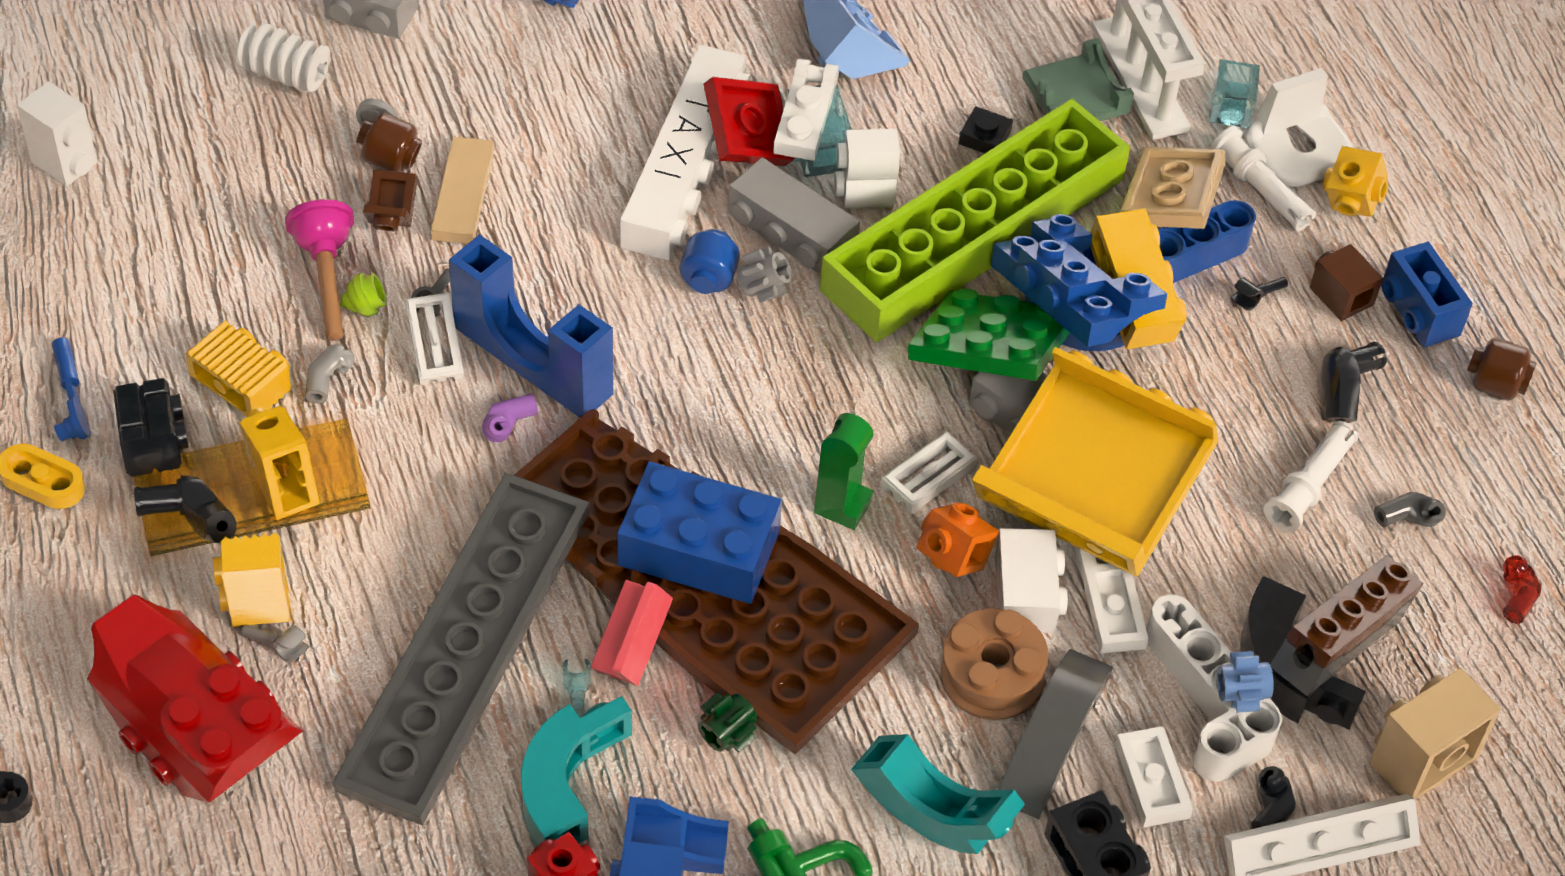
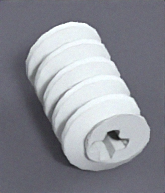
[236,23,330,93]

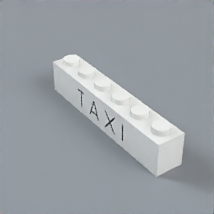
[620,44,751,260]

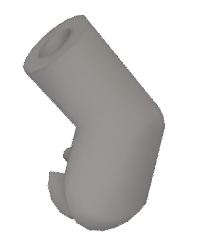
[305,344,355,404]

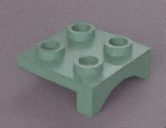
[1022,38,1134,121]

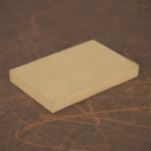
[1120,147,1226,229]

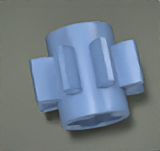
[1217,651,1274,713]

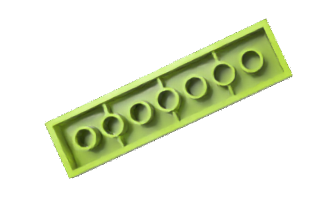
[820,98,1130,343]

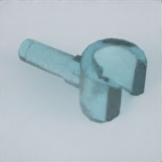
[562,659,592,718]

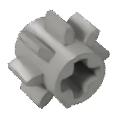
[738,246,792,303]

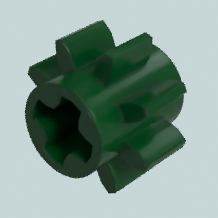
[698,692,758,753]

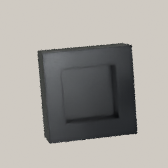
[958,106,1013,154]

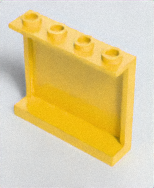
[972,347,1218,577]

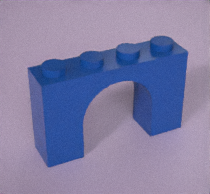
[448,234,614,418]

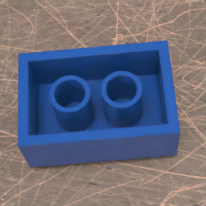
[618,461,782,604]

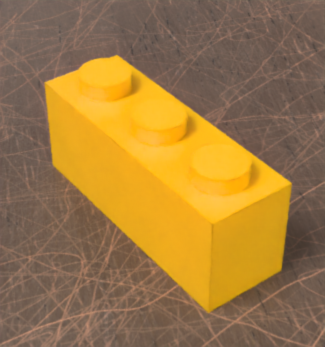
[1090,208,1187,350]

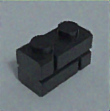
[113,378,189,477]

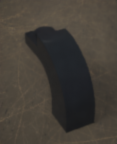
[1240,576,1366,730]

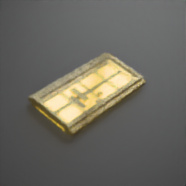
[134,418,371,557]

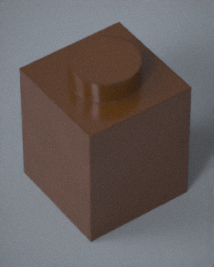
[1309,244,1383,322]

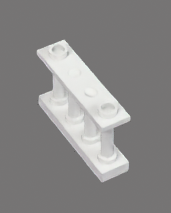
[1092,0,1205,140]

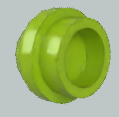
[340,273,387,317]

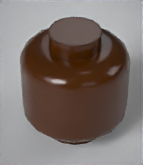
[356,113,422,172]
[1467,337,1537,401]

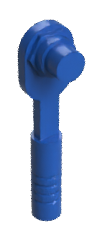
[52,337,91,442]

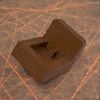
[363,169,418,231]

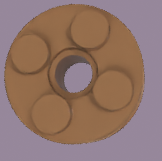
[941,608,1048,720]

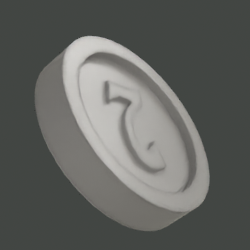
[356,99,398,125]

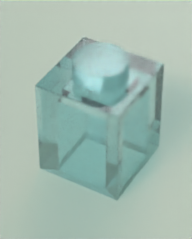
[1209,59,1260,128]

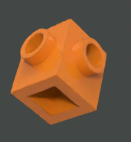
[916,502,1000,577]

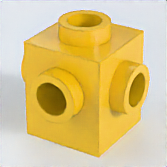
[1323,146,1388,217]

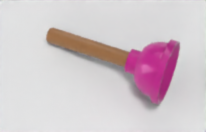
[285,199,354,341]

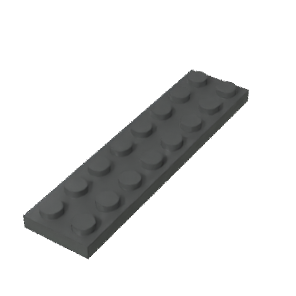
[332,473,590,826]

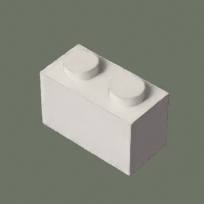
[17,81,98,187]
[995,528,1068,633]

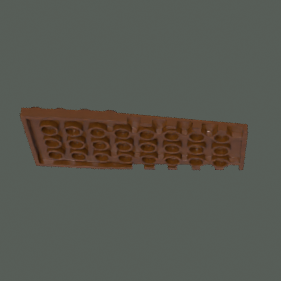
[514,409,919,755]

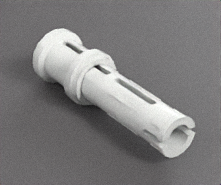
[1210,126,1316,231]
[1263,421,1358,532]

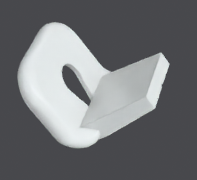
[1247,68,1354,187]

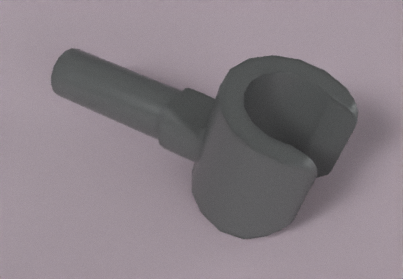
[411,268,450,317]

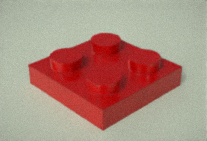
[703,77,795,167]

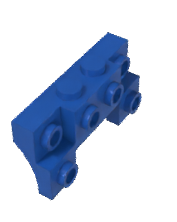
[991,214,1167,347]
[610,797,729,876]

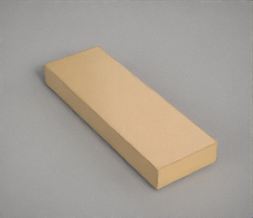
[431,136,495,244]

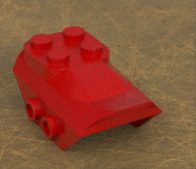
[87,595,303,803]

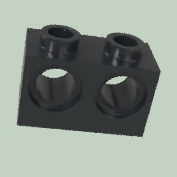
[1044,790,1151,876]

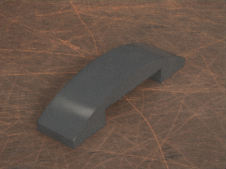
[998,649,1113,819]

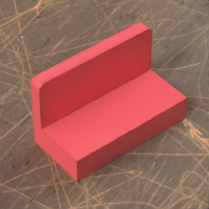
[590,580,673,686]

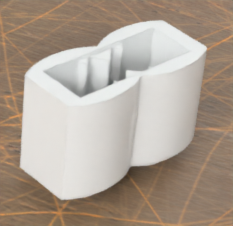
[834,129,900,209]

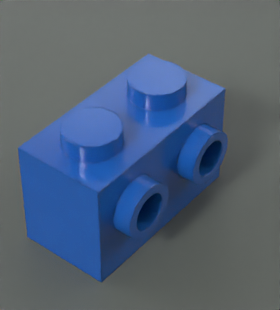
[1381,241,1473,348]

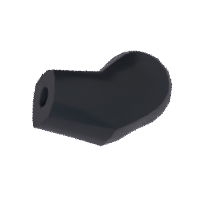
[1321,341,1387,423]
[134,475,237,543]

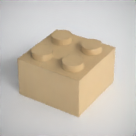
[1369,667,1501,800]

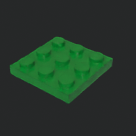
[908,289,1070,381]

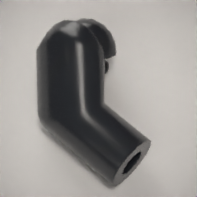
[1251,766,1296,829]

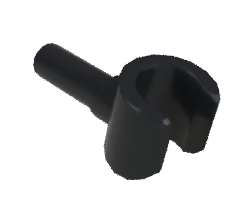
[1230,277,1288,311]

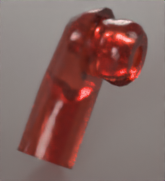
[1502,555,1541,624]

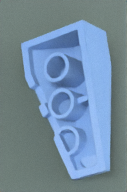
[803,0,910,79]

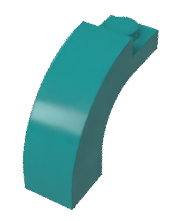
[521,696,632,847]
[851,734,1025,854]

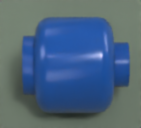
[679,229,740,294]

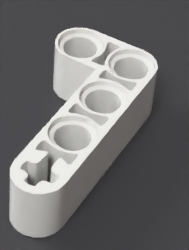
[1146,594,1282,782]

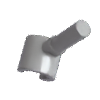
[242,625,310,663]

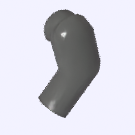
[1374,492,1446,527]

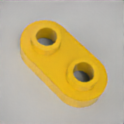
[0,443,85,509]

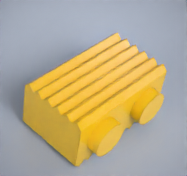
[185,321,291,415]
[213,533,290,627]

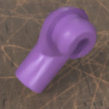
[482,393,538,442]

